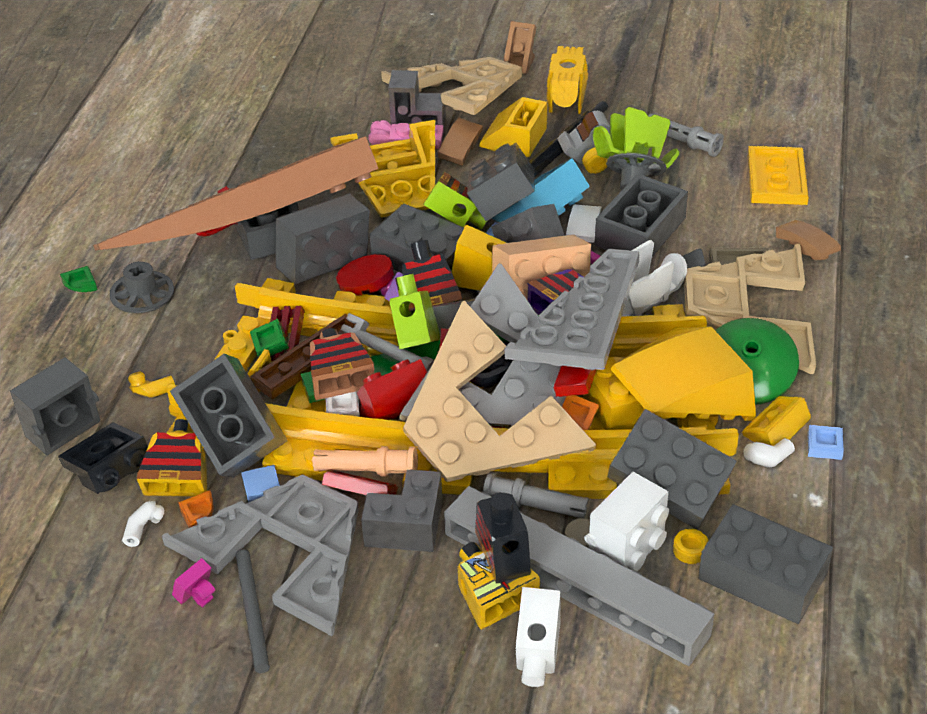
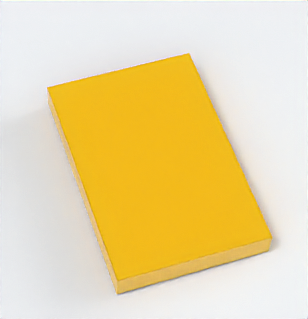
[748,146,809,205]

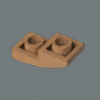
[438,118,483,166]
[776,220,841,260]

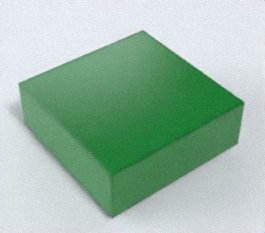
[250,319,289,357]

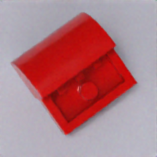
[357,359,427,420]

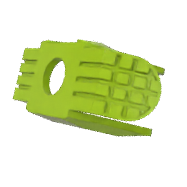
[593,107,680,169]

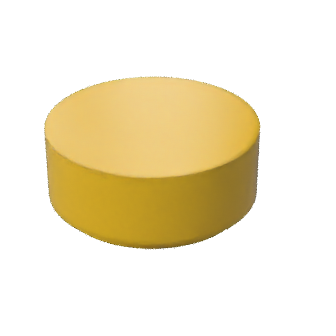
[582,147,608,174]
[673,529,709,564]

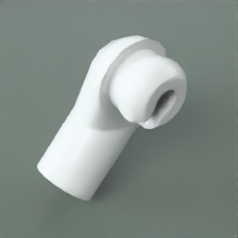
[743,438,795,468]
[122,501,165,547]

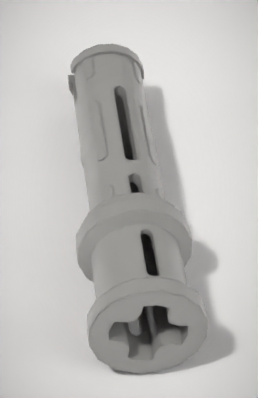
[649,113,724,157]
[483,471,589,518]

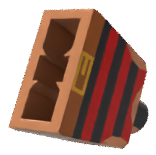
[310,328,374,400]

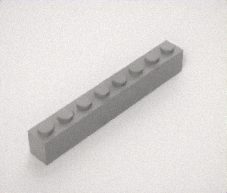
[444,486,714,666]

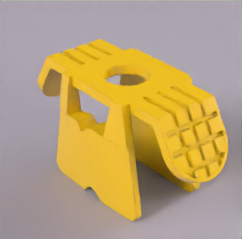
[547,46,588,114]

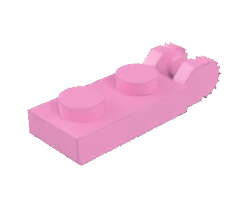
[368,121,444,149]

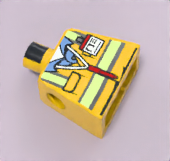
[458,542,540,630]

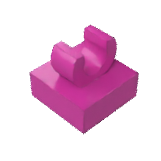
[172,558,216,608]

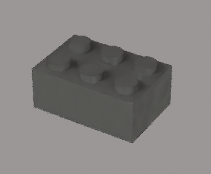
[467,143,535,221]
[595,174,688,257]
[276,193,370,284]
[370,203,464,273]
[170,353,288,478]
[607,409,737,530]
[698,504,833,624]

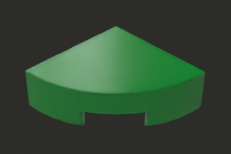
[60,266,97,292]

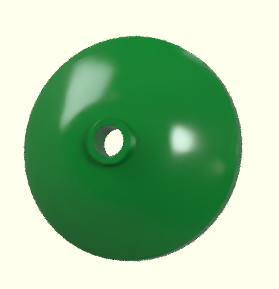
[715,318,799,405]

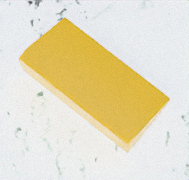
[742,396,811,446]

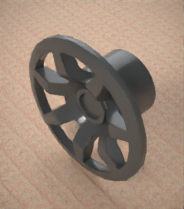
[606,153,667,190]
[110,261,174,313]

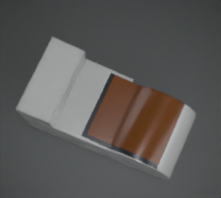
[557,111,610,164]

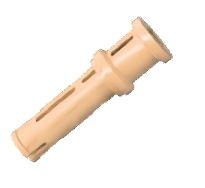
[313,446,418,477]

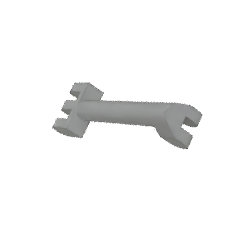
[340,313,434,372]

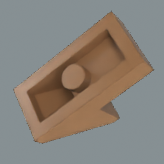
[504,21,537,74]

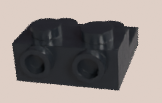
[58,422,148,494]

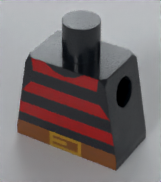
[402,240,463,309]
[475,492,531,584]

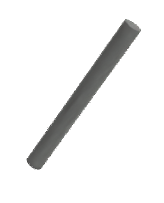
[236,550,270,673]

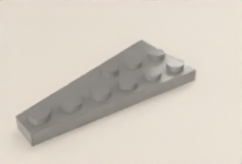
[504,249,639,370]

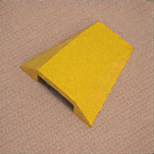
[330,120,435,218]
[611,326,756,421]

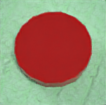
[336,254,394,296]

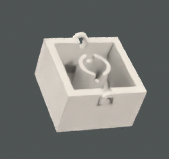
[584,472,669,571]

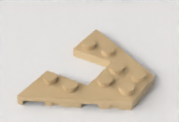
[381,57,522,115]
[684,244,816,374]
[403,301,596,482]

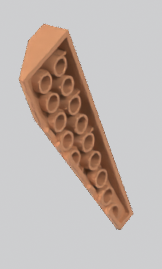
[93,136,379,251]

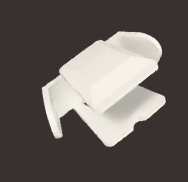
[622,240,687,316]

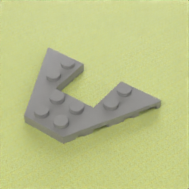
[399,263,566,428]
[162,475,359,636]

